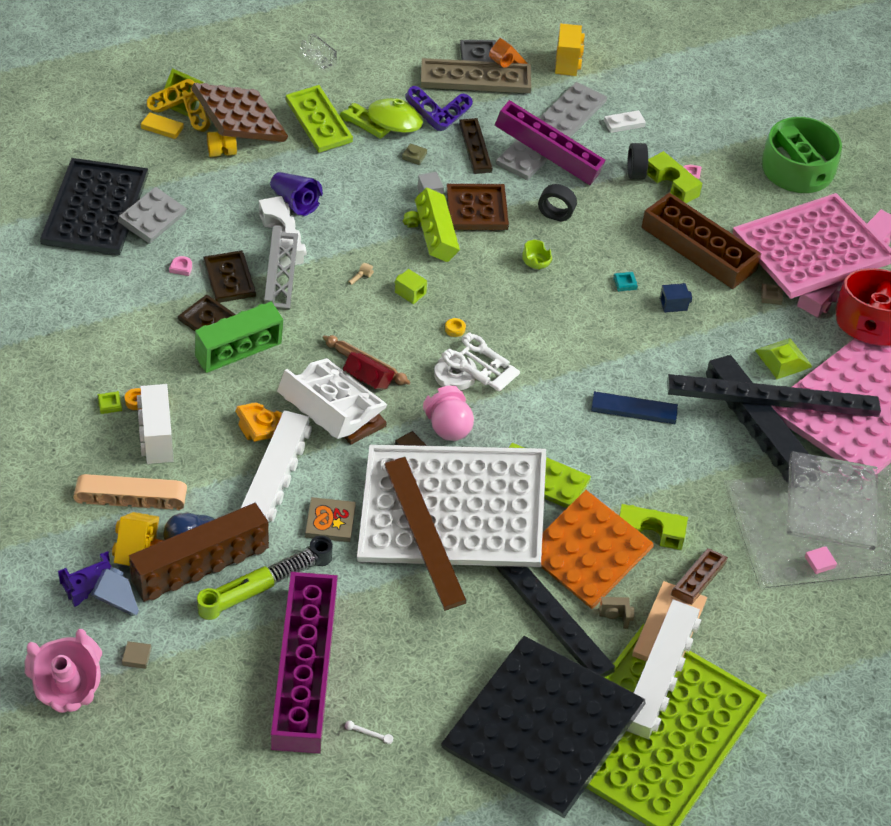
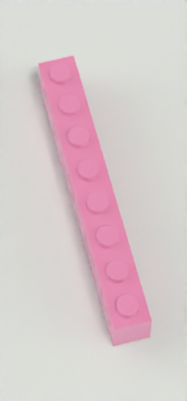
[797,209,891,318]

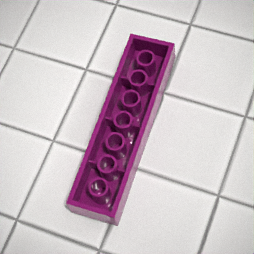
[271,572,338,754]

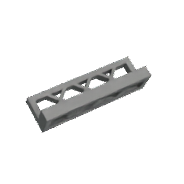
[264,225,298,310]

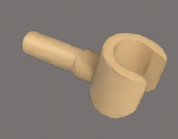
[348,263,374,285]

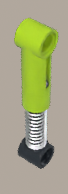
[197,536,333,620]

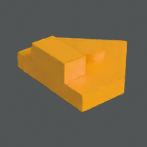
[235,403,283,442]

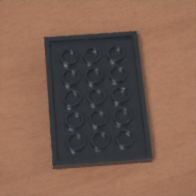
[40,158,149,255]

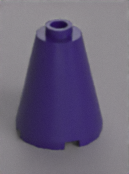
[270,172,323,216]

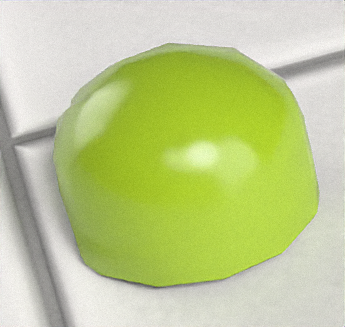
[522,239,552,270]

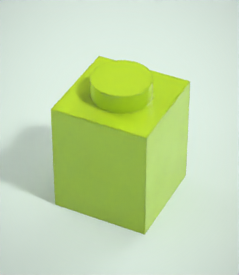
[394,269,427,304]

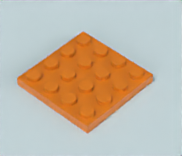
[541,490,654,609]

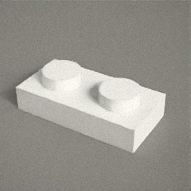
[604,110,646,133]

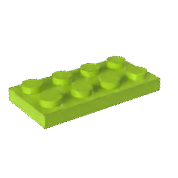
[285,85,353,153]
[509,443,591,508]

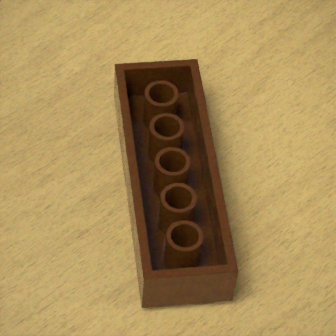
[641,192,762,289]
[129,502,269,602]

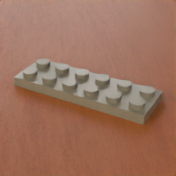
[421,58,531,93]

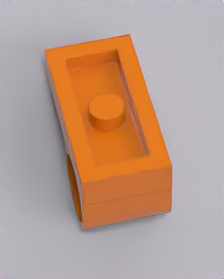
[489,38,527,68]

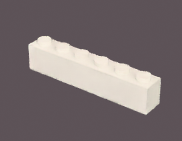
[241,410,312,524]
[627,599,701,739]

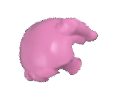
[25,629,102,713]

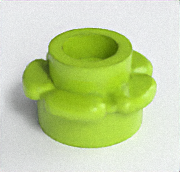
[402,211,420,228]

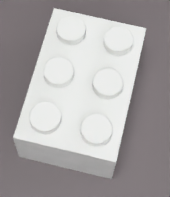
[137,384,174,464]

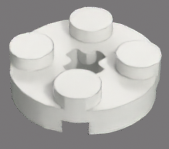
[434,356,477,390]

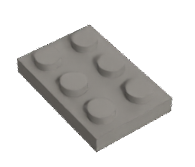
[118,187,187,244]

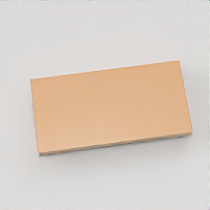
[632,581,707,673]

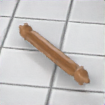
[323,335,411,385]

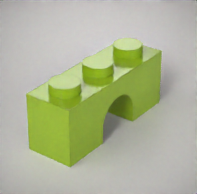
[647,151,703,203]
[619,504,688,550]

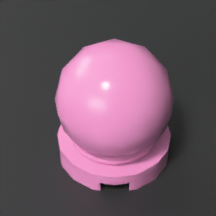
[423,386,474,442]

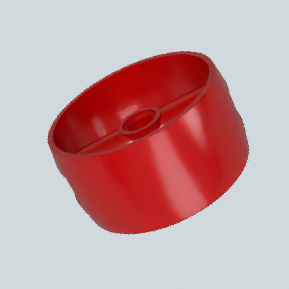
[836,268,891,346]

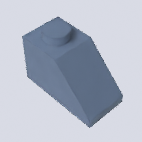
[90,567,139,616]

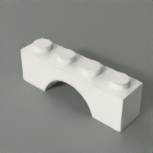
[259,196,307,267]

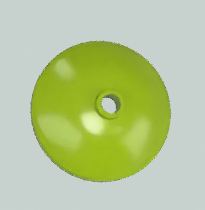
[368,98,423,132]

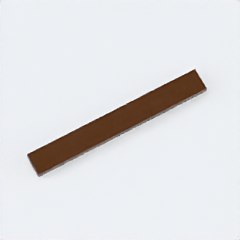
[384,457,466,611]

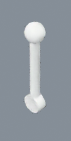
[345,721,393,744]

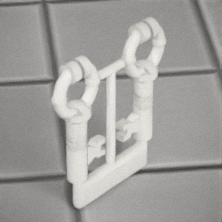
[441,333,520,391]

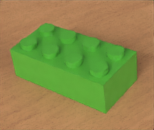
[195,301,284,373]

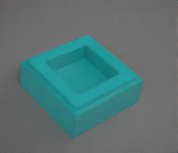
[613,272,638,292]

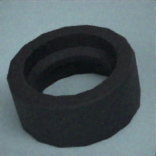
[627,143,648,179]
[538,184,577,222]

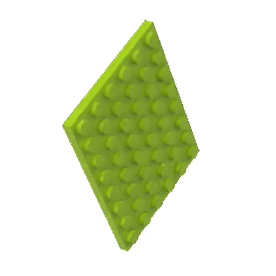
[586,624,767,826]

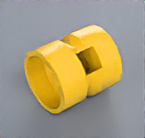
[207,131,237,157]

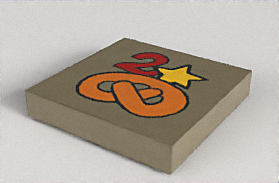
[305,497,356,542]

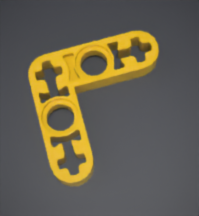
[147,79,211,132]

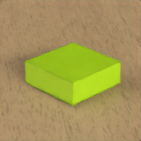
[97,391,122,414]

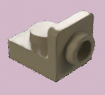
[599,597,634,629]

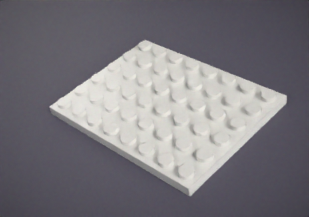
[357,445,546,567]

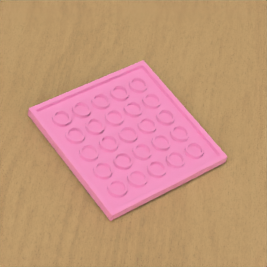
[733,193,891,299]

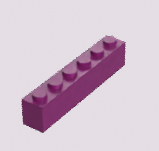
[494,100,606,185]

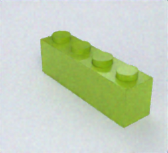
[415,187,460,262]

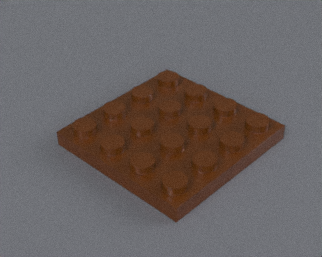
[191,83,288,142]

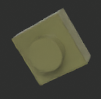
[402,143,427,165]

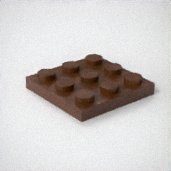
[446,183,509,230]

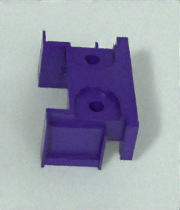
[58,551,112,607]

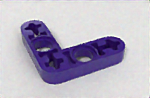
[405,86,473,131]

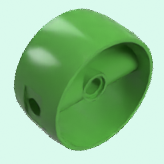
[762,117,842,193]

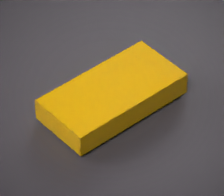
[141,112,184,139]

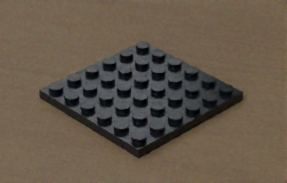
[441,636,646,818]

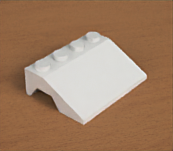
[277,359,387,439]

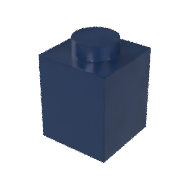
[659,283,692,313]

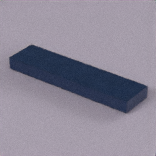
[591,391,678,425]

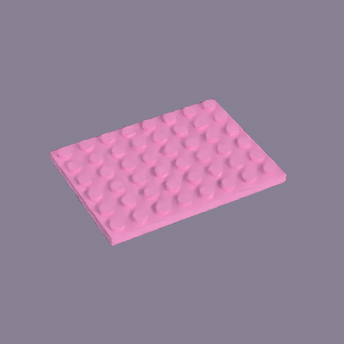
[772,338,891,482]

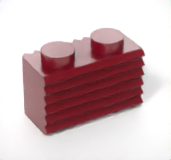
[343,352,395,390]

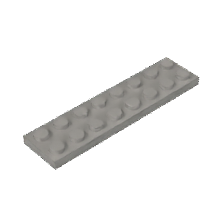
[496,82,607,181]

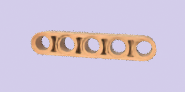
[73,474,187,510]

